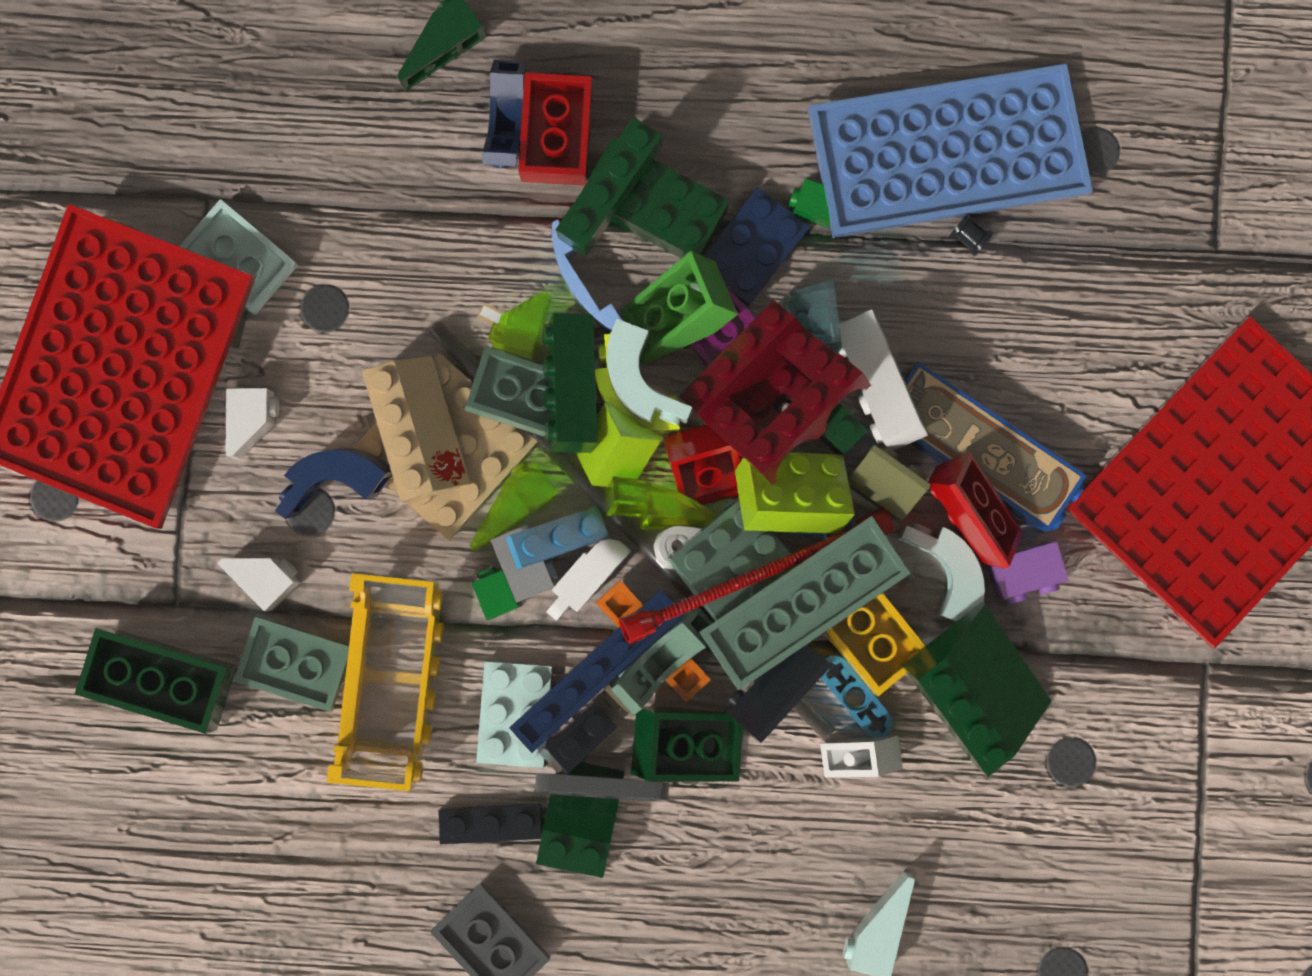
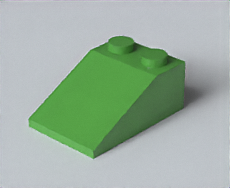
[620,251,738,364]

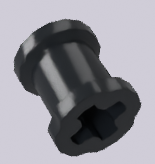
[949,214,994,257]

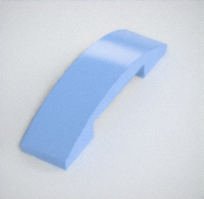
[552,219,621,334]

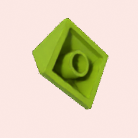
[576,401,663,489]

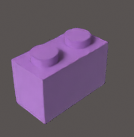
[986,541,1069,604]

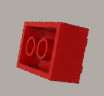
[518,73,593,186]

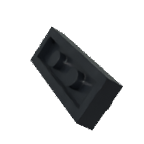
[438,803,542,845]

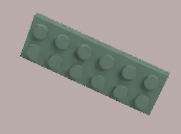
[699,516,911,690]

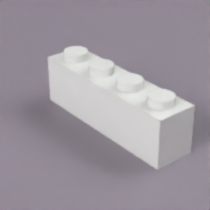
[834,309,928,451]

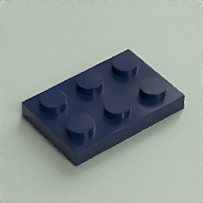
[704,187,810,307]

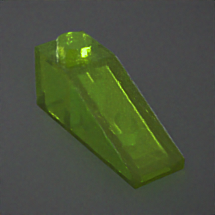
[469,460,559,552]

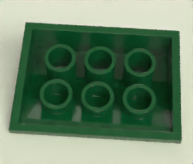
[901,602,1052,777]

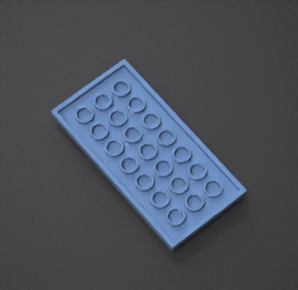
[808,64,1093,238]

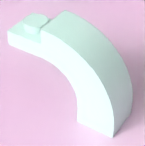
[607,319,692,426]
[897,523,985,623]

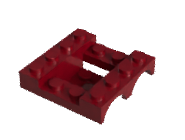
[679,300,871,485]

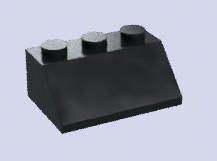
[725,645,832,743]

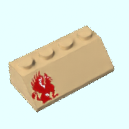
[362,356,471,504]

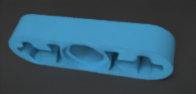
[821,655,893,738]

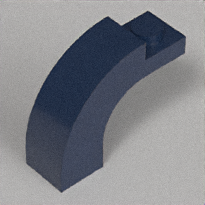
[482,59,527,168]
[275,448,393,519]

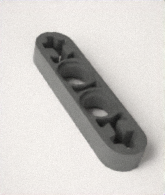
[535,774,669,802]

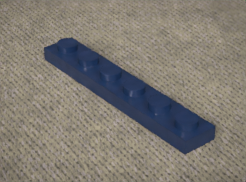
[509,589,684,753]

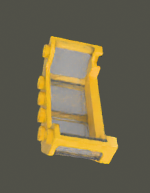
[327,573,444,791]

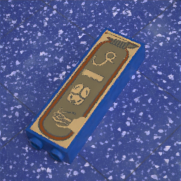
[904,362,1086,533]

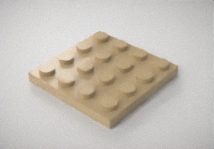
[352,353,539,541]

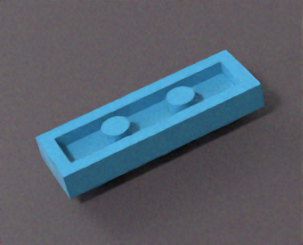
[506,506,609,570]

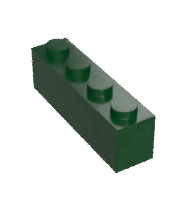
[555,117,662,257]
[542,313,598,453]

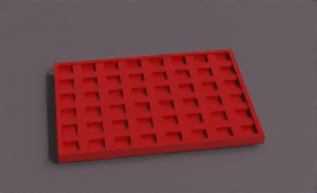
[1065,316,1312,648]

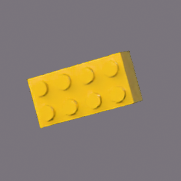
[824,593,925,696]

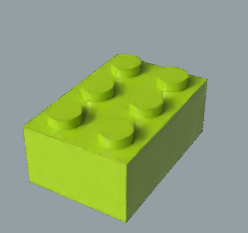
[735,452,855,534]

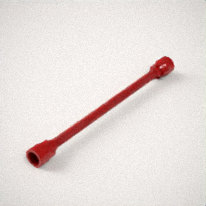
[619,508,894,644]

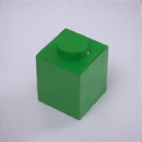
[789,179,831,228]
[471,567,521,621]

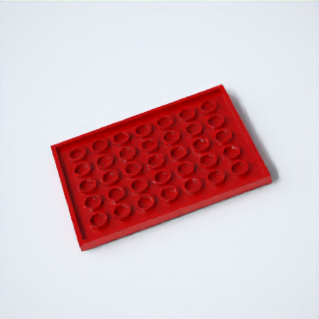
[0,204,256,529]

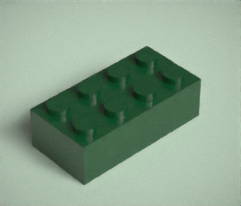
[583,137,730,258]
[74,627,237,734]

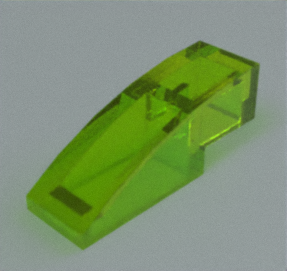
[605,476,714,530]

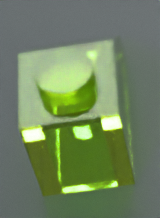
[489,292,551,362]

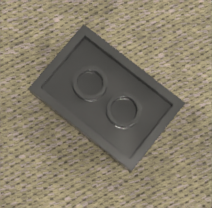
[430,882,550,976]

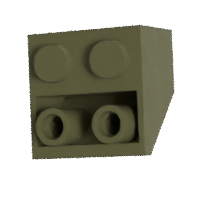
[848,445,931,522]

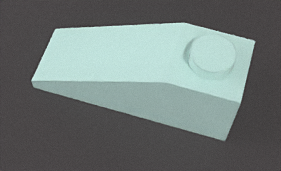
[843,871,915,976]

